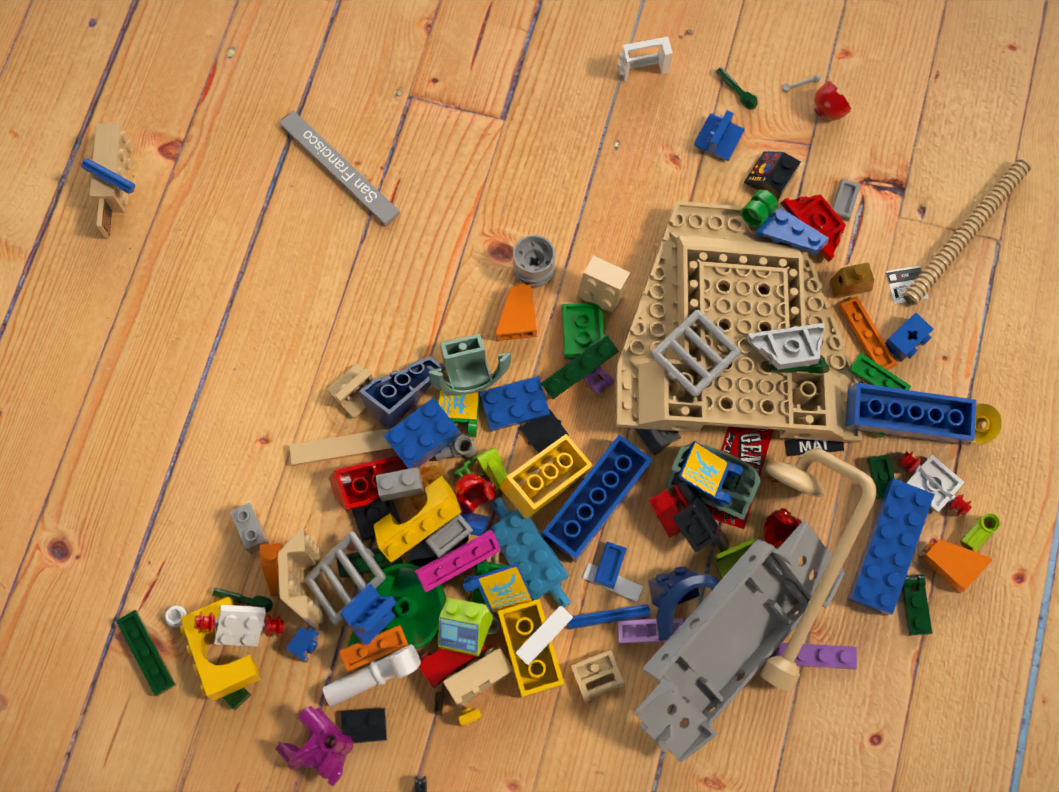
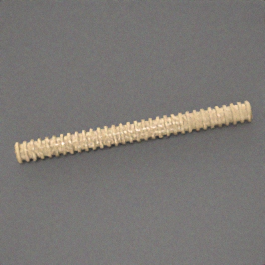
[903,158,1032,305]

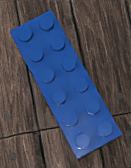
[845,383,976,444]
[542,435,653,563]
[847,479,934,615]

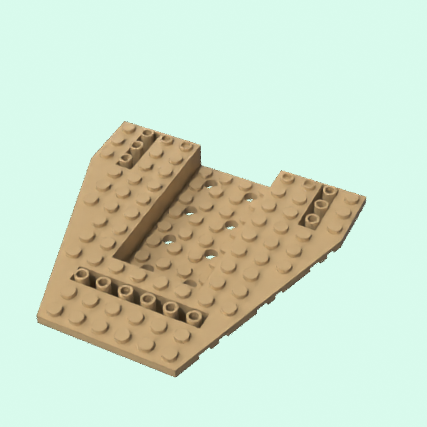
[616,201,862,443]

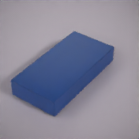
[594,542,627,589]

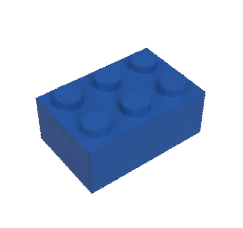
[383,397,462,469]

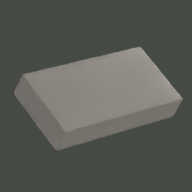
[832,179,861,221]
[425,514,473,558]

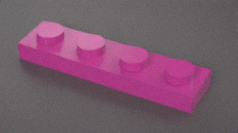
[415,530,501,592]

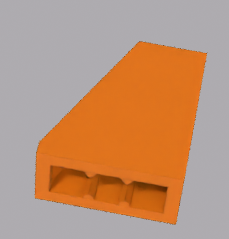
[496,283,537,341]
[920,539,992,593]
[260,543,284,596]

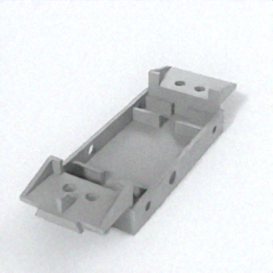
[634,521,845,762]

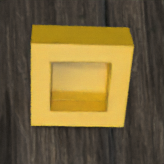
[458,707,482,727]

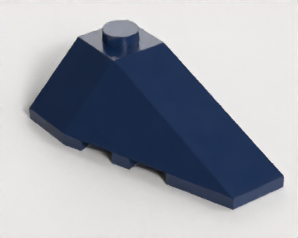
[359,356,445,429]

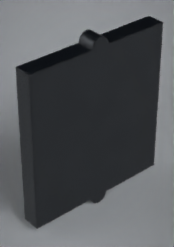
[520,409,569,454]

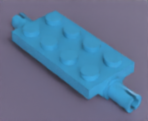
[488,497,571,608]

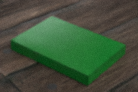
[562,303,604,359]

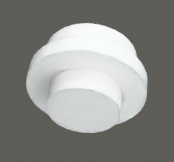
[165,606,187,627]

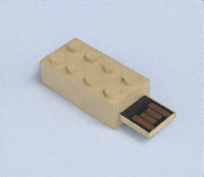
[89,123,133,238]

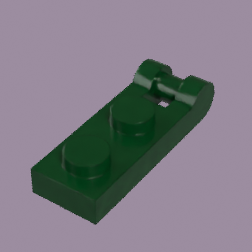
[902,574,933,636]

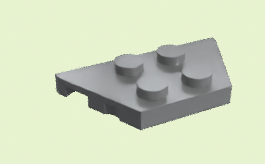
[747,323,825,370]

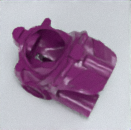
[275,706,354,786]

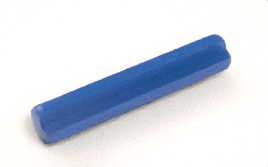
[81,158,136,194]

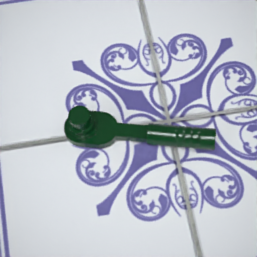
[716,67,758,110]
[769,357,830,374]
[212,588,273,613]

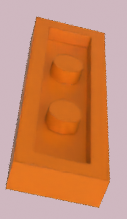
[339,625,408,671]

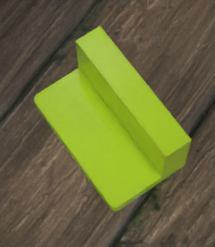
[713,538,755,578]

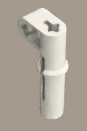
[323,644,421,707]

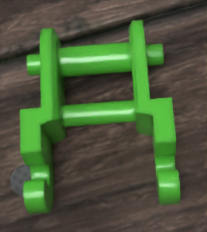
[453,458,485,479]

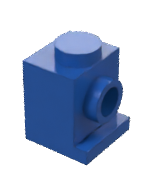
[286,627,319,662]

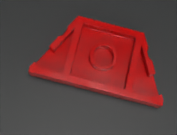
[780,195,846,262]

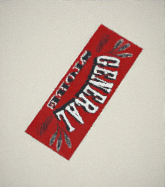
[705,426,774,529]

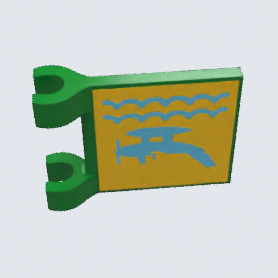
[438,380,480,437]

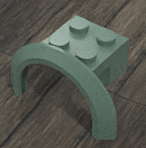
[429,334,511,395]

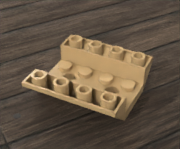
[278,529,324,630]

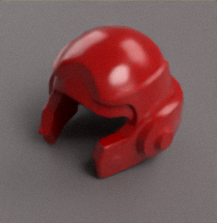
[454,473,496,515]
[764,508,802,549]

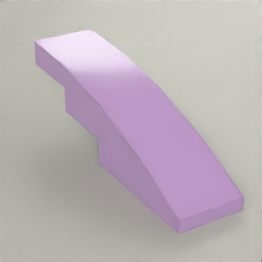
[618,618,686,643]

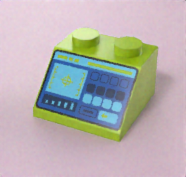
[438,597,493,656]

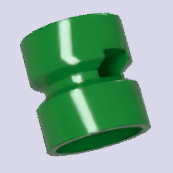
[741,190,778,227]

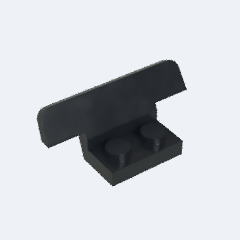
[671,480,729,553]

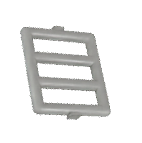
[651,310,741,397]
[304,532,386,625]

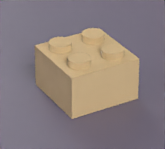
[577,256,630,313]

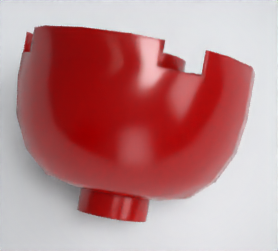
[814,81,851,121]

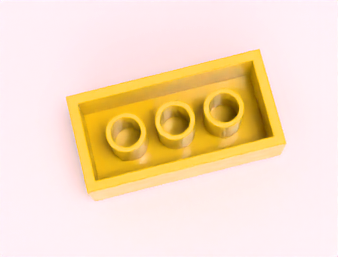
[499,434,593,519]
[498,599,564,698]

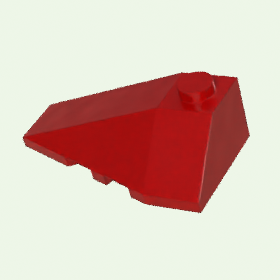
[329,455,409,511]

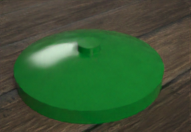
[379,564,446,651]

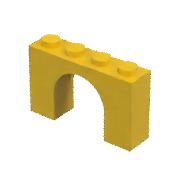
[373,476,461,562]
[180,597,262,701]

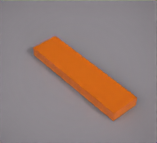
[838,296,897,370]

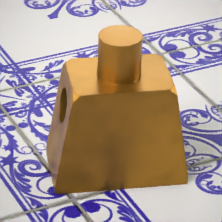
[830,262,874,299]

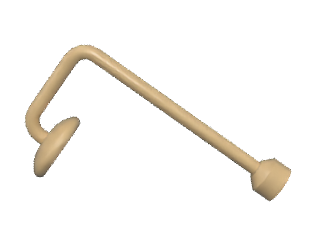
[760,448,876,691]

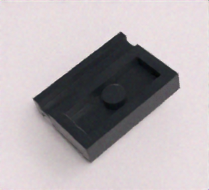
[341,708,387,744]

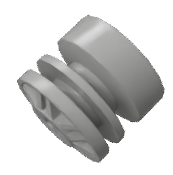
[513,235,555,288]

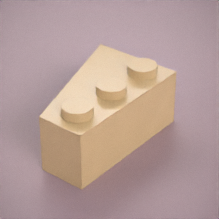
[443,648,514,708]

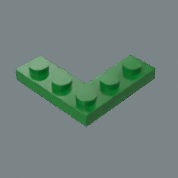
[848,353,911,438]

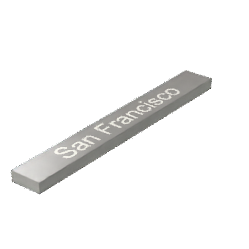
[280,111,400,226]

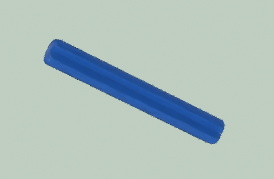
[567,604,651,629]

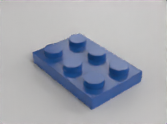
[480,376,550,432]

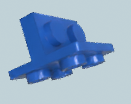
[694,110,745,161]
[340,584,396,645]

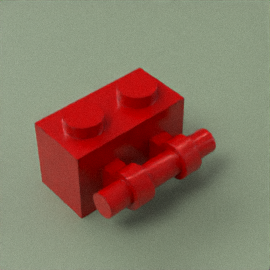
[648,484,689,538]

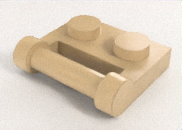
[570,650,625,703]

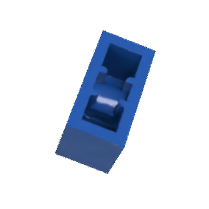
[885,313,934,362]

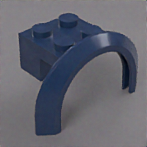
[648,566,720,641]

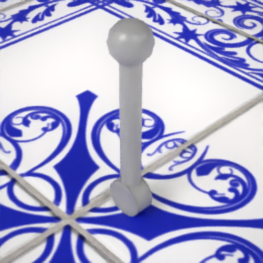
[783,75,821,92]

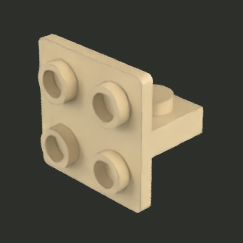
[327,364,373,418]

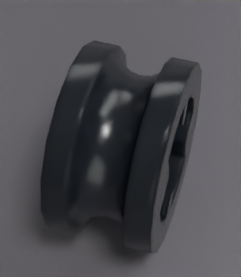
[414,776,427,792]

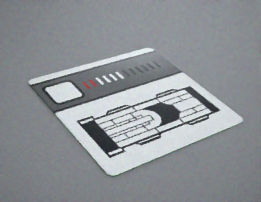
[886,266,929,304]

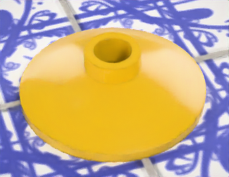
[972,403,1003,444]

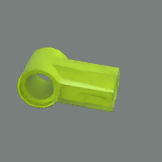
[476,447,508,491]
[960,513,1000,552]

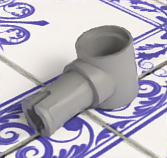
[435,436,477,461]

